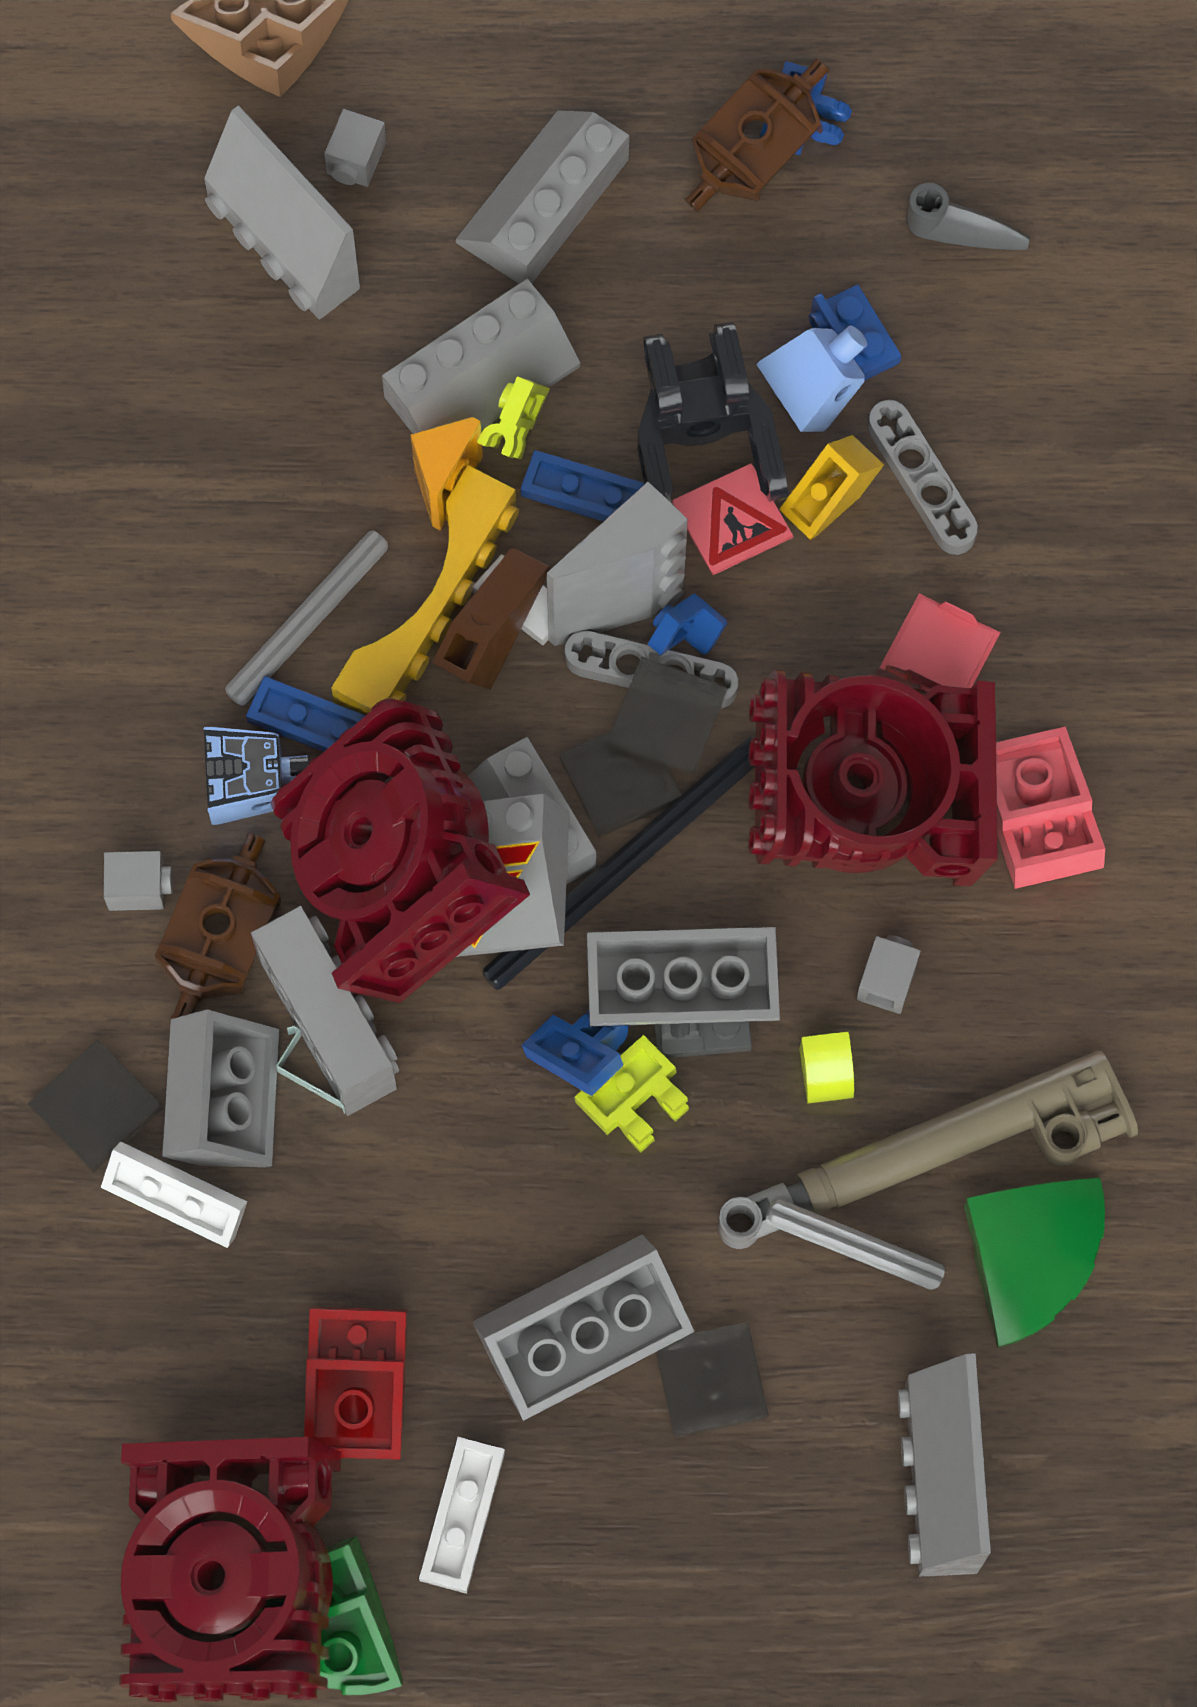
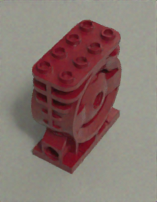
[748,670,998,887]
[271,698,530,1003]
[119,1437,341,1703]

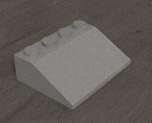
[204,105,360,320]
[547,482,688,646]
[898,1353,991,1577]

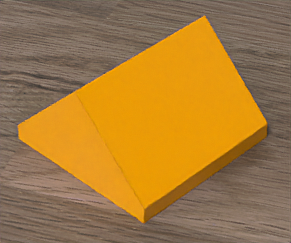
[411,417,483,530]

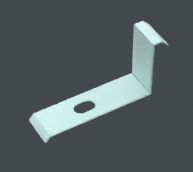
[276,1026,345,1114]

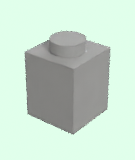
[324,109,386,187]
[104,851,173,911]
[856,935,921,1014]

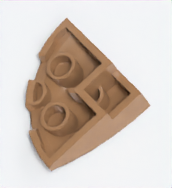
[170,0,349,97]

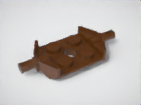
[685,58,830,212]
[155,833,281,1019]

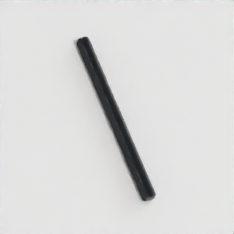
[482,737,755,990]

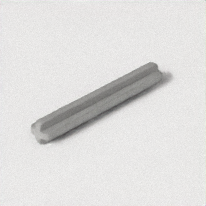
[765,1199,945,1290]

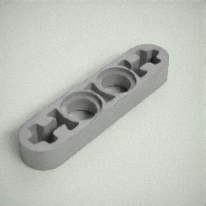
[868,400,978,555]
[565,631,738,709]

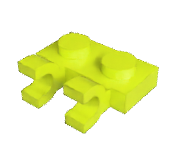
[477,376,550,459]
[574,1035,689,1153]

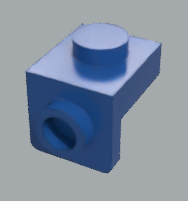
[647,593,727,655]

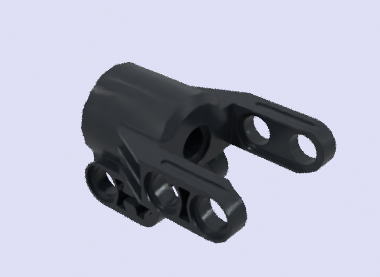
[637,321,788,504]

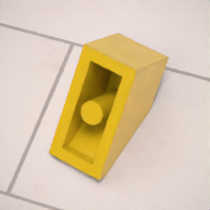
[779,435,884,540]

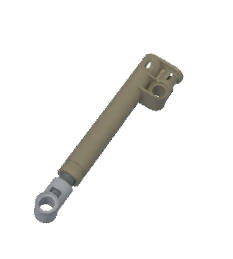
[718,1050,1138,1249]

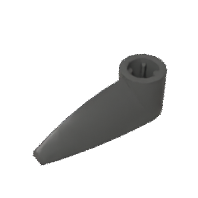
[906,183,1030,250]

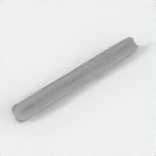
[225,530,388,706]

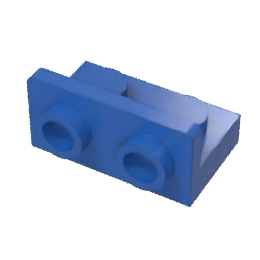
[808,284,901,381]

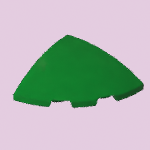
[964,1178,1105,1348]
[231,1536,404,1695]

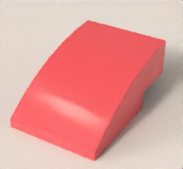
[996,726,1105,889]

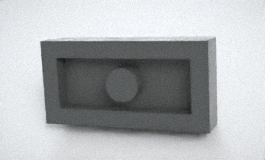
[654,1021,752,1058]

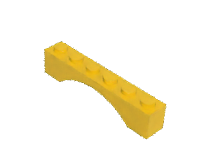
[331,465,519,715]

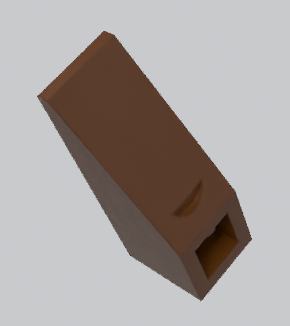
[432,547,552,690]

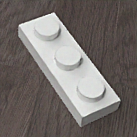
[101,1141,247,1248]
[419,1437,505,1594]

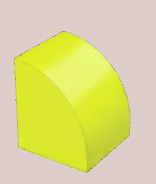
[799,1032,854,1104]

